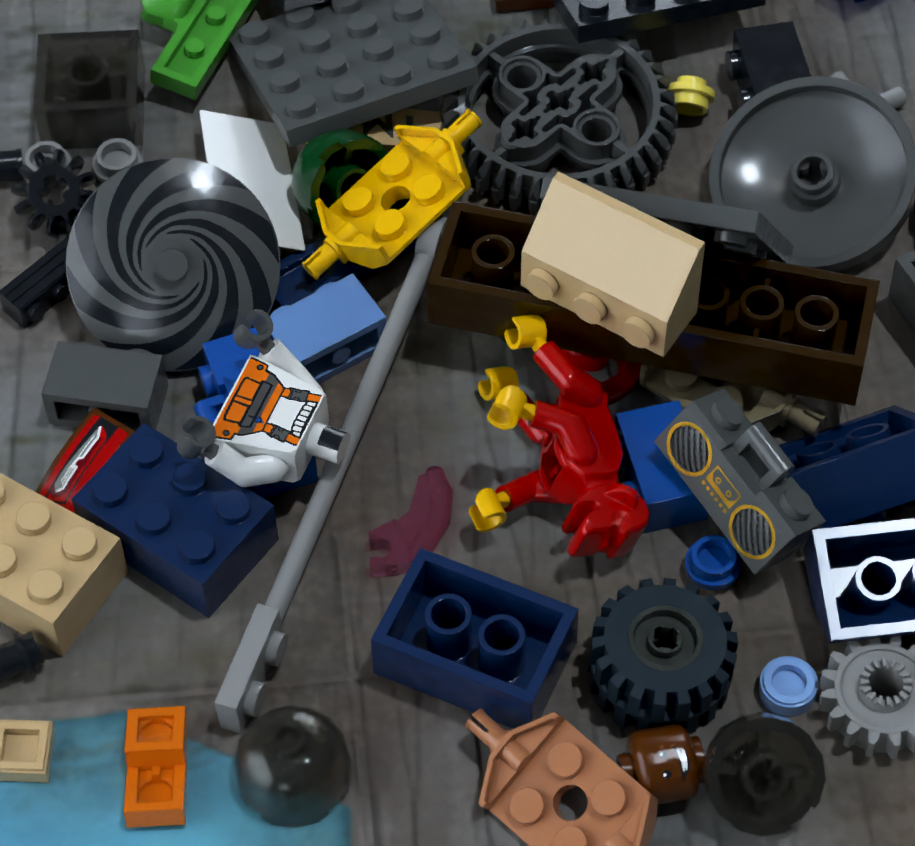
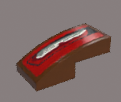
[35,407,135,513]

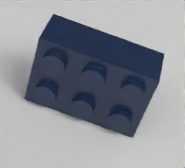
[72,423,279,618]
[371,548,579,729]

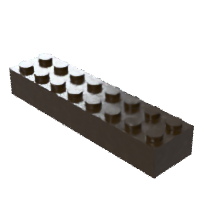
[427,201,880,406]

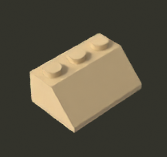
[521,171,705,357]

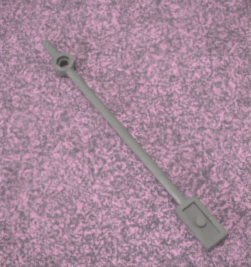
[214,193,465,734]

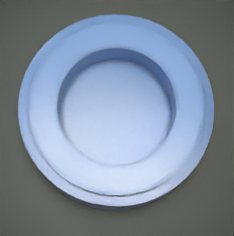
[758,656,818,717]

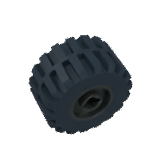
[587,578,738,734]

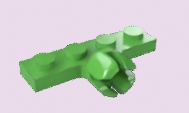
[141,0,259,100]

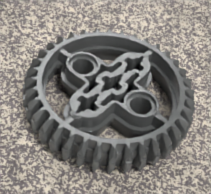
[440,16,678,216]

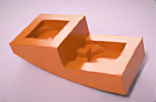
[124,706,187,828]

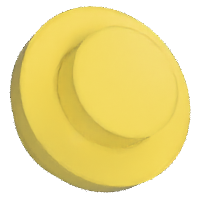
[667,75,715,116]

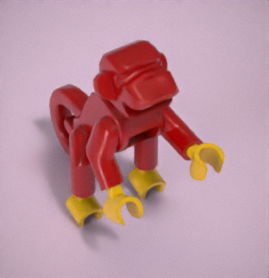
[468,314,650,559]

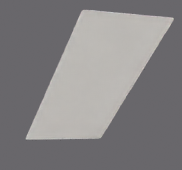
[199,110,305,251]

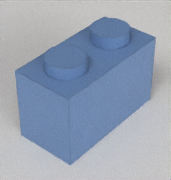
[270,273,387,384]

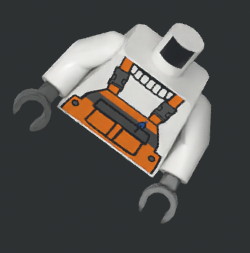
[177,309,350,487]

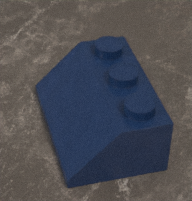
[779,405,915,529]
[803,518,915,644]

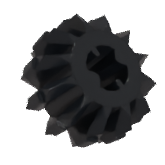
[11,149,98,238]

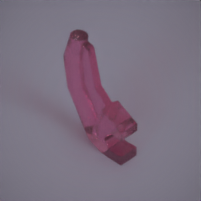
[369,466,454,577]

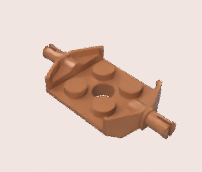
[465,709,658,846]

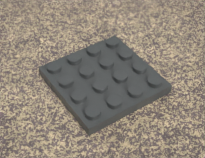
[229,0,480,148]
[539,176,794,263]

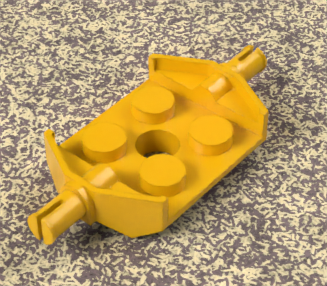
[301,109,483,280]

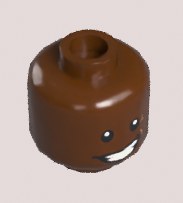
[616,724,707,806]

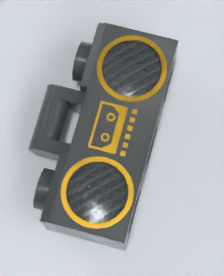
[654,388,826,575]

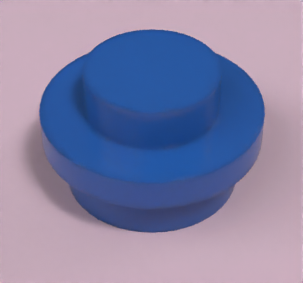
[685,535,742,590]

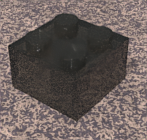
[34,30,145,149]

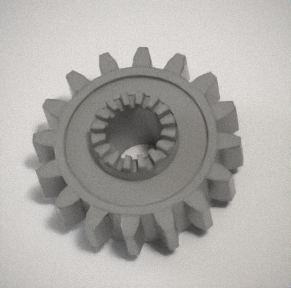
[818,636,915,759]

